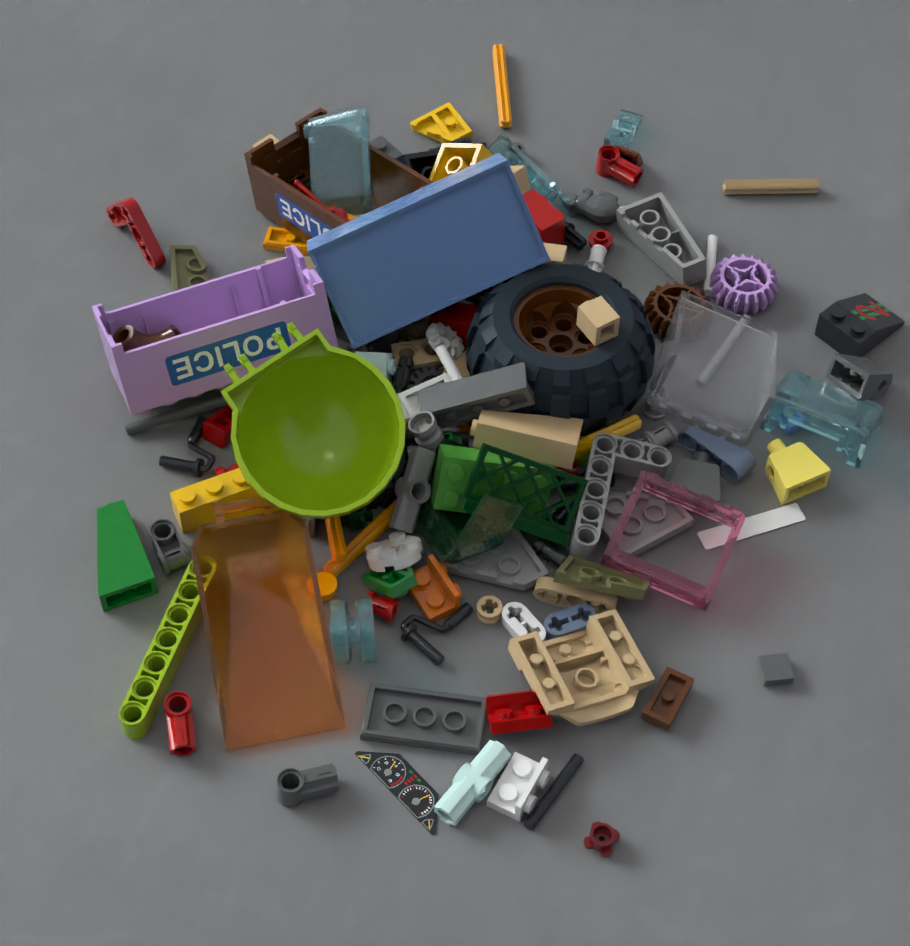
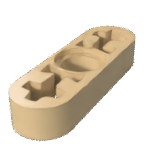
[533,577,618,614]

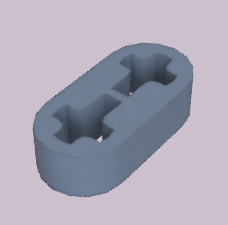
[543,604,596,640]

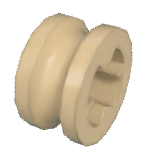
[477,596,502,625]

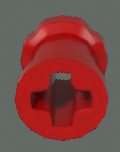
[363,590,399,624]

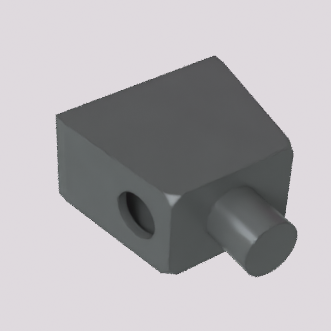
[825,353,893,399]
[665,452,720,517]

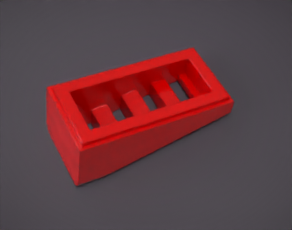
[203,404,233,449]

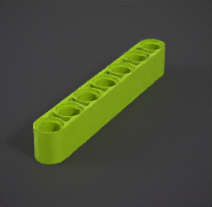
[118,557,217,740]

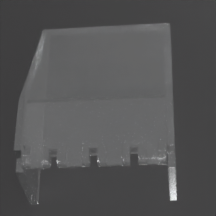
[646,290,777,447]

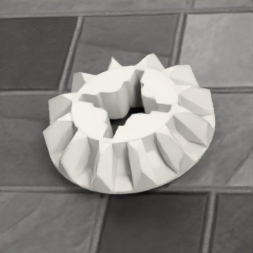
[426,322,465,359]

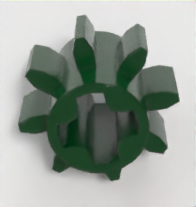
[340,502,373,531]

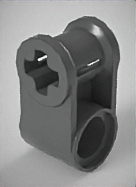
[150,519,192,576]

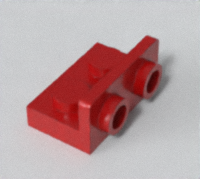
[485,690,553,735]

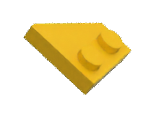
[410,102,473,143]

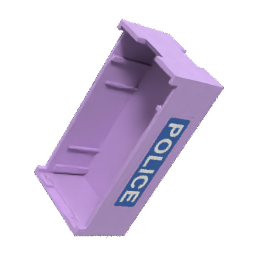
[91,245,339,415]

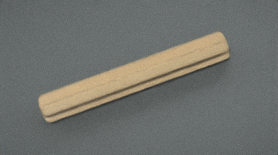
[723,179,820,195]

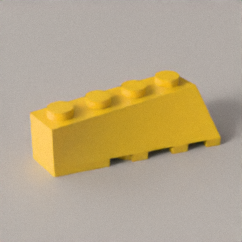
[170,468,294,533]

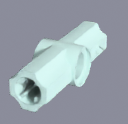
[434,740,511,826]

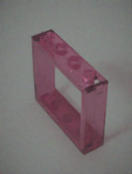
[600,470,747,611]

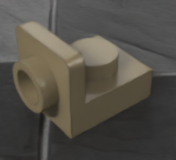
[400,315,430,341]

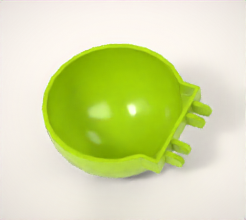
[221,322,406,519]

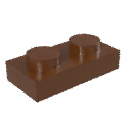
[641,666,694,731]

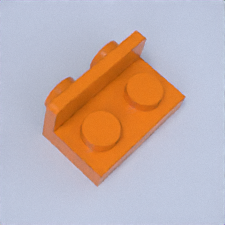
[408,554,462,623]

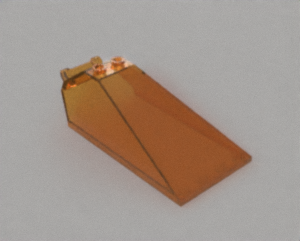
[191,497,346,751]

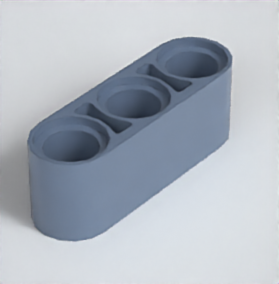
[678,417,756,483]

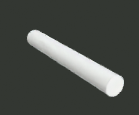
[703,235,718,296]

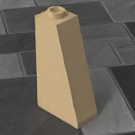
[470,410,583,470]

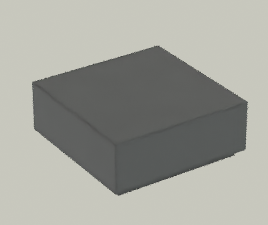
[757,653,794,686]

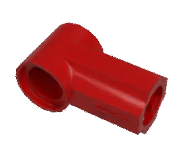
[595,145,644,188]
[164,691,197,757]

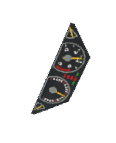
[355,751,438,835]

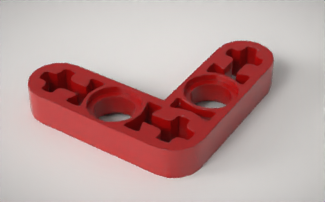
[106,197,166,269]

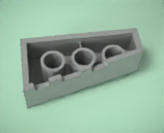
[616,192,706,286]

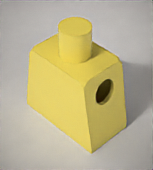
[765,438,831,505]

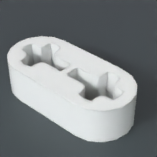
[501,602,546,641]

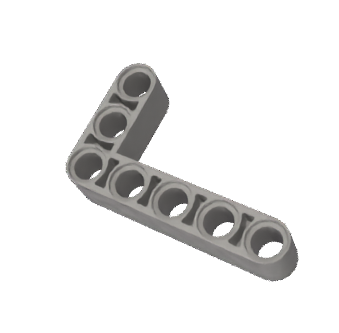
[569,433,672,560]

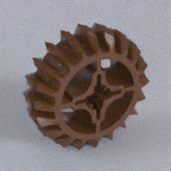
[644,281,713,344]

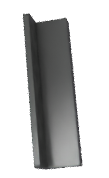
[419,362,535,429]

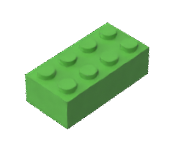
[430,444,553,518]

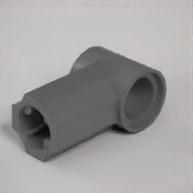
[277,763,339,808]

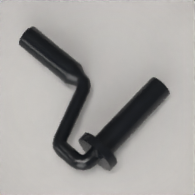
[159,416,216,477]
[400,602,473,666]

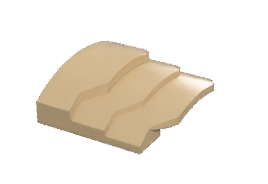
[508,609,655,726]

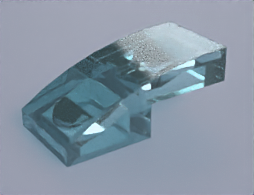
[603,109,643,148]

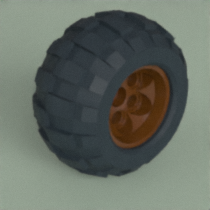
[466,262,655,436]

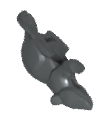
[558,187,632,224]

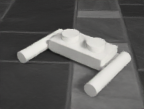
[381,345,463,422]

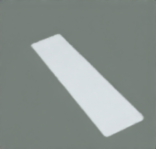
[697,503,806,550]

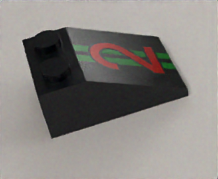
[814,293,905,357]

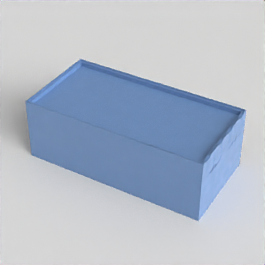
[307,153,550,349]

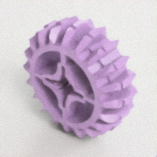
[709,254,779,315]

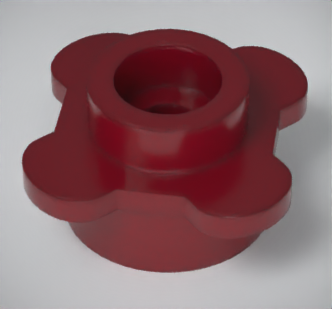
[583,822,620,857]

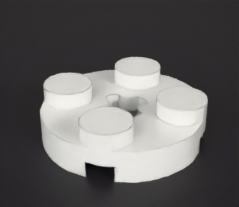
[365,531,424,572]

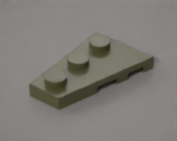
[169,245,213,292]
[553,554,651,601]

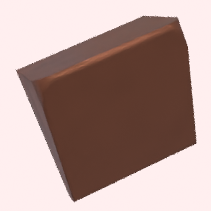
[616,145,643,167]

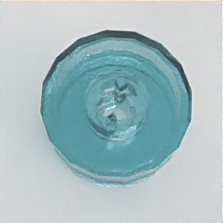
[328,597,377,666]

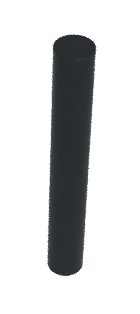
[523,753,584,831]

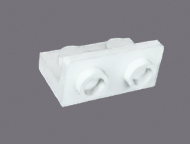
[487,752,551,822]

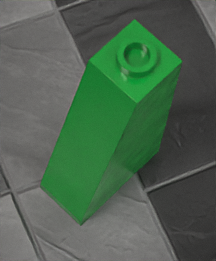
[97,499,159,612]

